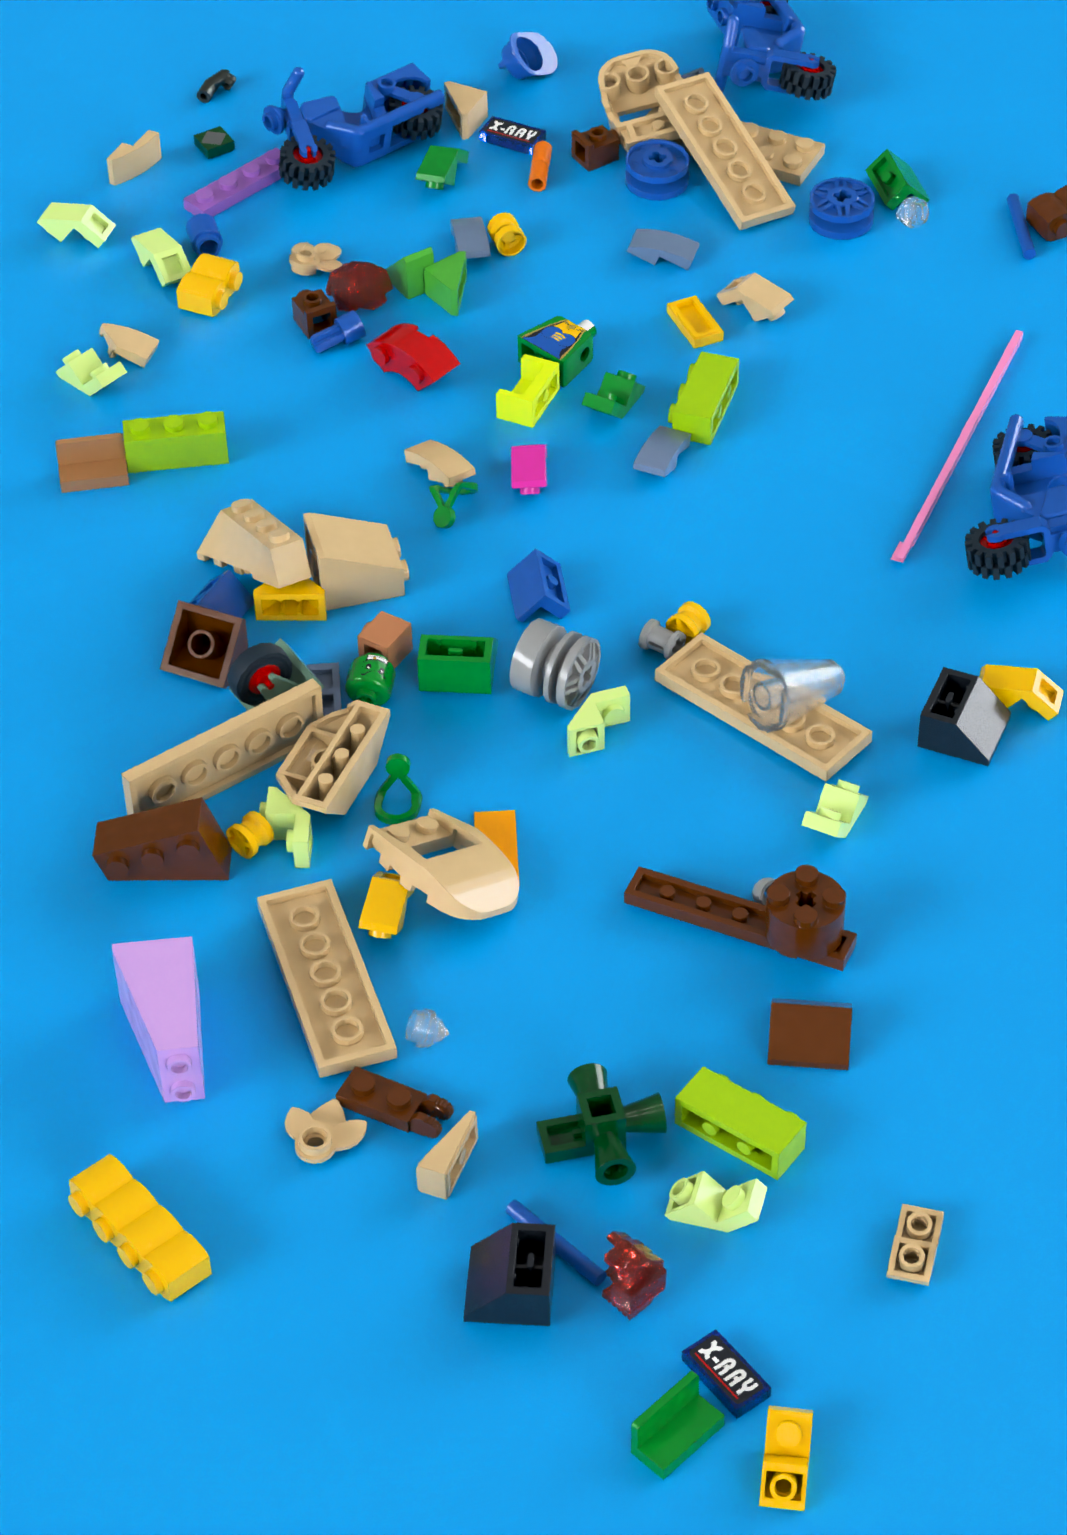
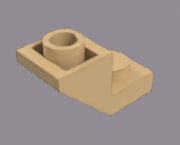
[716,273,794,322]

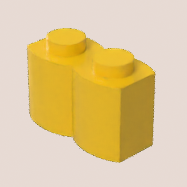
[176,253,243,317]

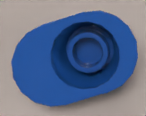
[498,32,558,80]

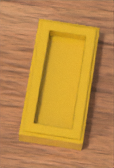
[667,296,724,349]

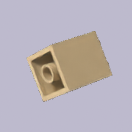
[303,512,410,611]

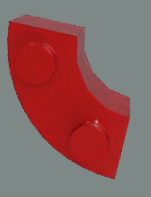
[366,323,460,391]

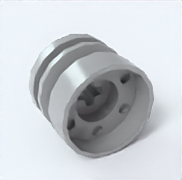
[510,618,601,710]

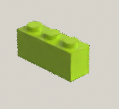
[668,351,739,445]
[123,411,229,473]
[675,1066,807,1180]

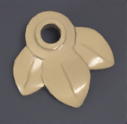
[289,242,345,276]
[285,1099,367,1164]

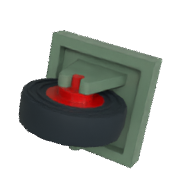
[228,638,325,711]

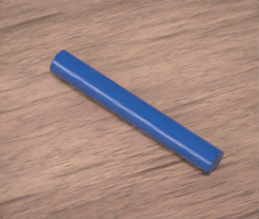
[1007,193,1036,259]
[505,1199,607,1286]

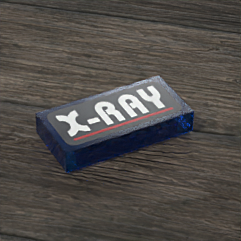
[479,116,546,155]
[682,1329,771,1419]

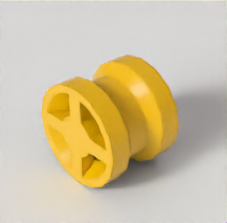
[666,601,711,645]
[226,811,274,859]

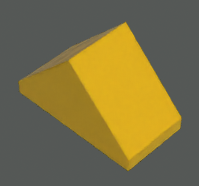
[253,578,327,621]

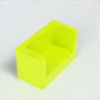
[496,354,560,428]

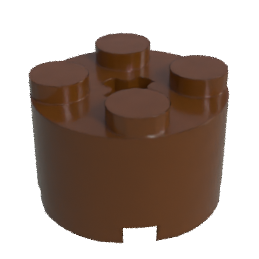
[765,865,846,960]

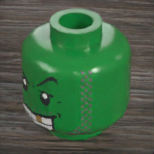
[345,653,396,706]

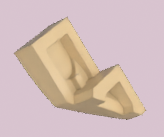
[99,323,160,368]

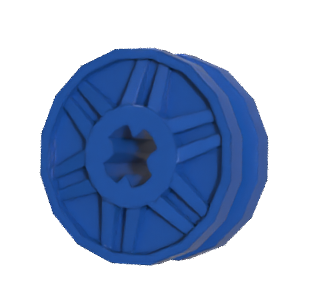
[625,139,690,200]
[809,177,875,240]

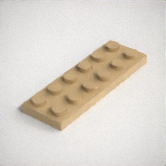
[654,72,796,230]
[646,106,825,186]
[655,633,873,782]
[121,678,324,815]
[257,879,398,1078]

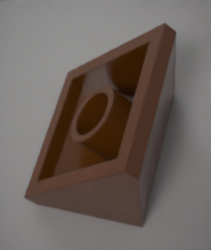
[160,600,248,689]
[767,998,852,1070]

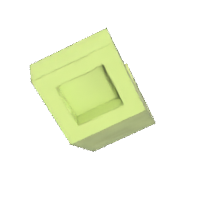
[37,202,116,248]
[131,228,191,287]
[55,348,127,396]
[567,685,630,757]
[801,779,869,838]
[259,787,313,868]
[665,1171,767,1233]

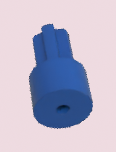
[310,310,366,353]

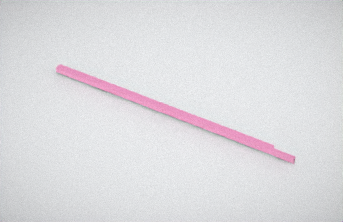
[890,330,1023,563]

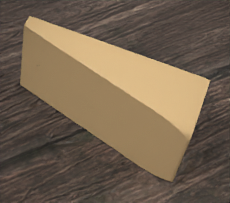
[416,1110,478,1200]

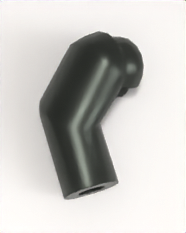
[197,69,236,103]

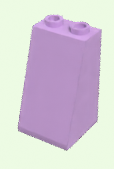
[112,936,205,1103]

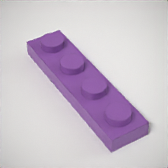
[183,148,281,217]

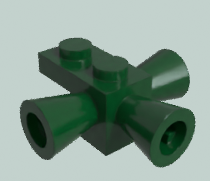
[536,1063,667,1186]

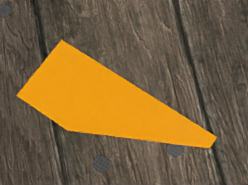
[474,810,520,886]

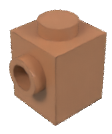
[357,611,413,669]

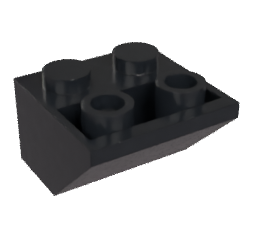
[917,667,1011,766]
[464,1223,556,1326]

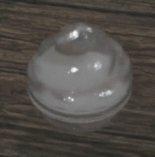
[896,196,929,228]
[406,1008,449,1048]

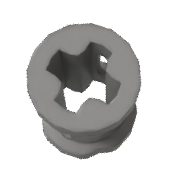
[639,618,686,660]

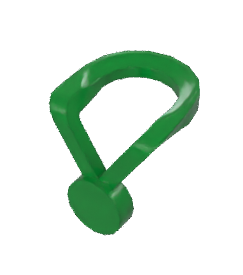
[429,482,478,529]
[374,753,422,825]

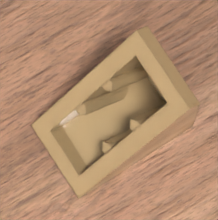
[444,81,488,140]

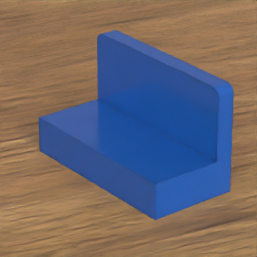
[507,548,571,622]
[172,570,254,622]

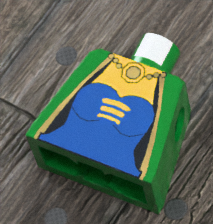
[518,316,597,388]

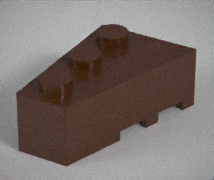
[92,797,232,881]

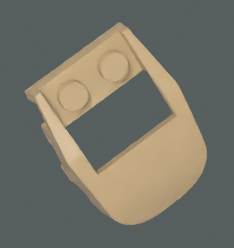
[598,49,683,152]
[363,808,519,920]

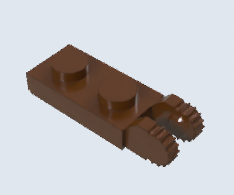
[336,1066,455,1139]

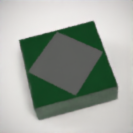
[193,126,235,159]

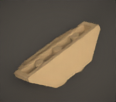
[276,700,391,815]

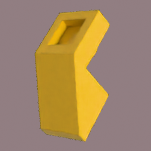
[979,664,1064,721]
[358,871,414,939]
[759,1405,813,1511]

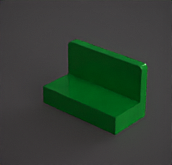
[865,149,930,211]
[631,1371,725,1480]

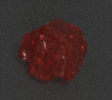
[326,261,393,312]
[602,1231,667,1320]

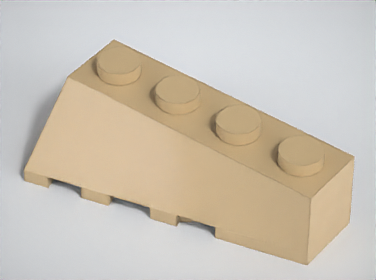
[196,499,312,589]

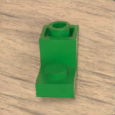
[416,145,469,190]
[581,370,645,419]

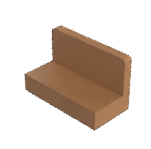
[55,433,129,493]

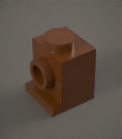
[571,125,620,171]
[292,289,337,340]

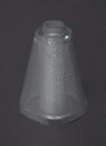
[740,659,845,733]

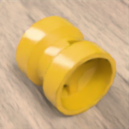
[487,212,526,256]

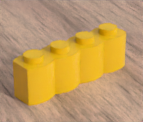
[68,1154,212,1302]

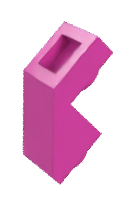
[511,444,548,495]

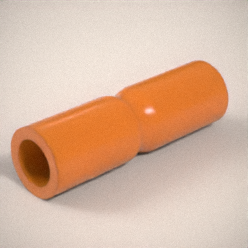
[528,141,552,192]

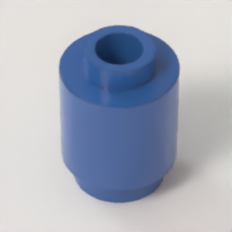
[186,213,223,256]

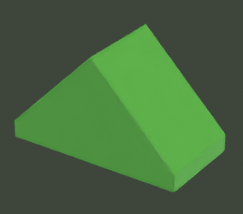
[382,247,434,300]
[424,251,467,316]

